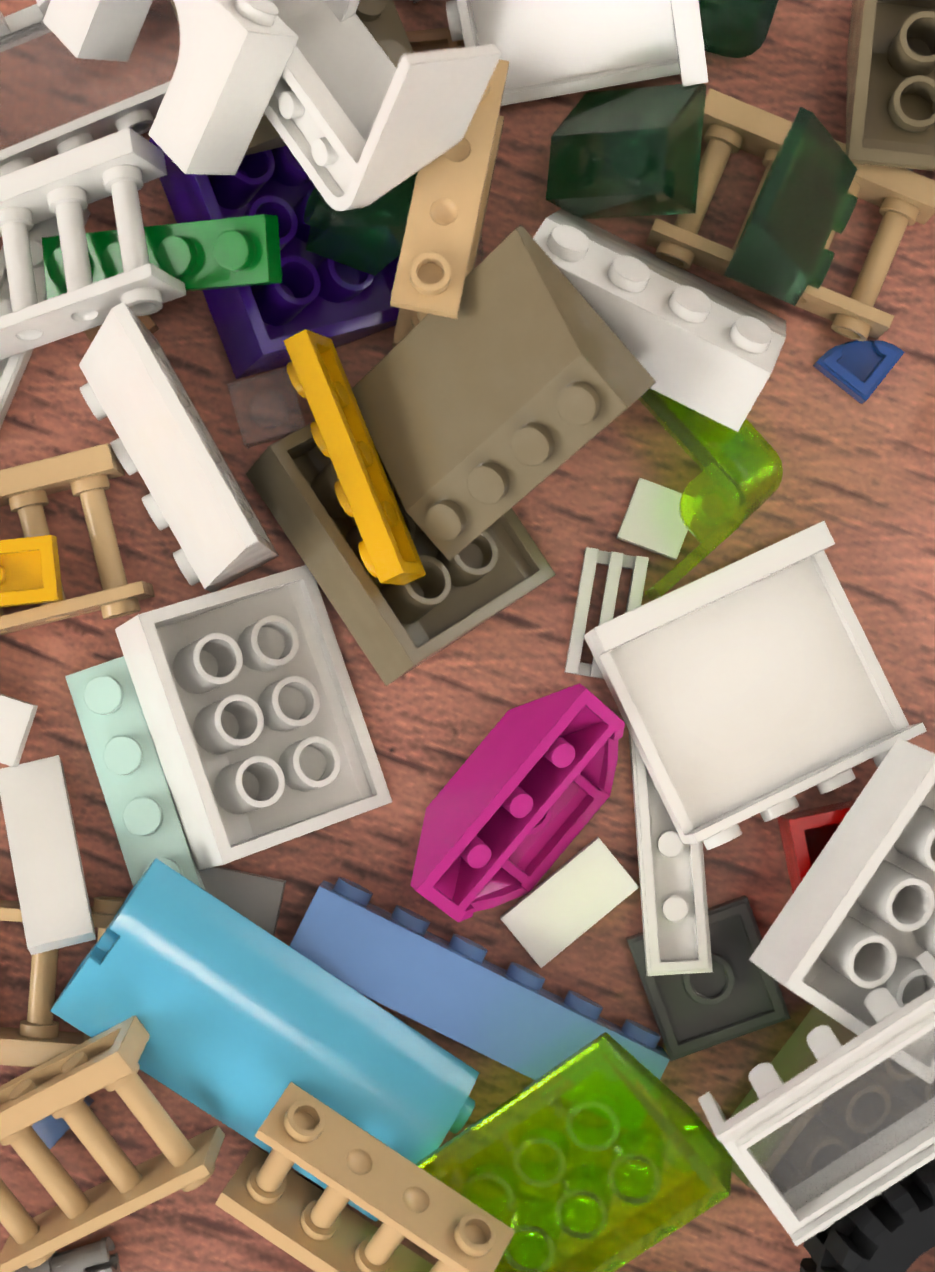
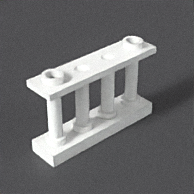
[0,127,186,360]

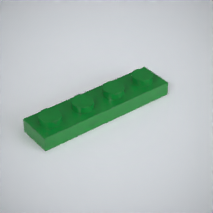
[42,214,282,300]

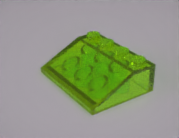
[416,1032,732,1272]

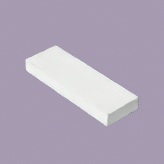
[0,755,96,955]

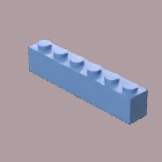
[289,877,670,1130]

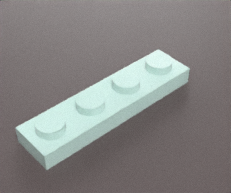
[65,656,205,890]

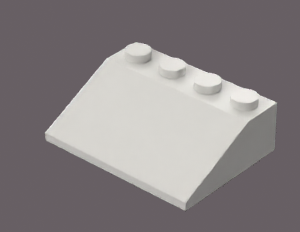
[533,209,786,432]
[79,302,278,592]
[115,565,392,871]
[749,738,935,1083]

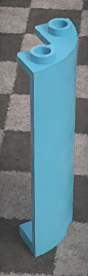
[50,858,479,1222]

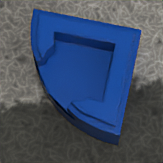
[813,340,905,404]

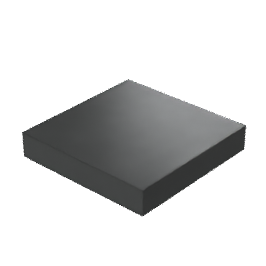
[626,895,791,1061]

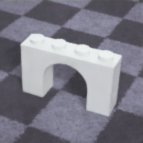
[43,0,299,175]

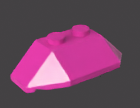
[410,683,625,923]

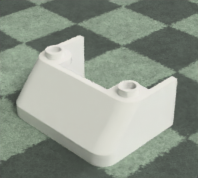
[264,0,502,211]

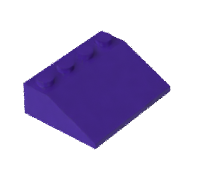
[149,138,402,379]

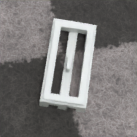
[565,547,649,679]

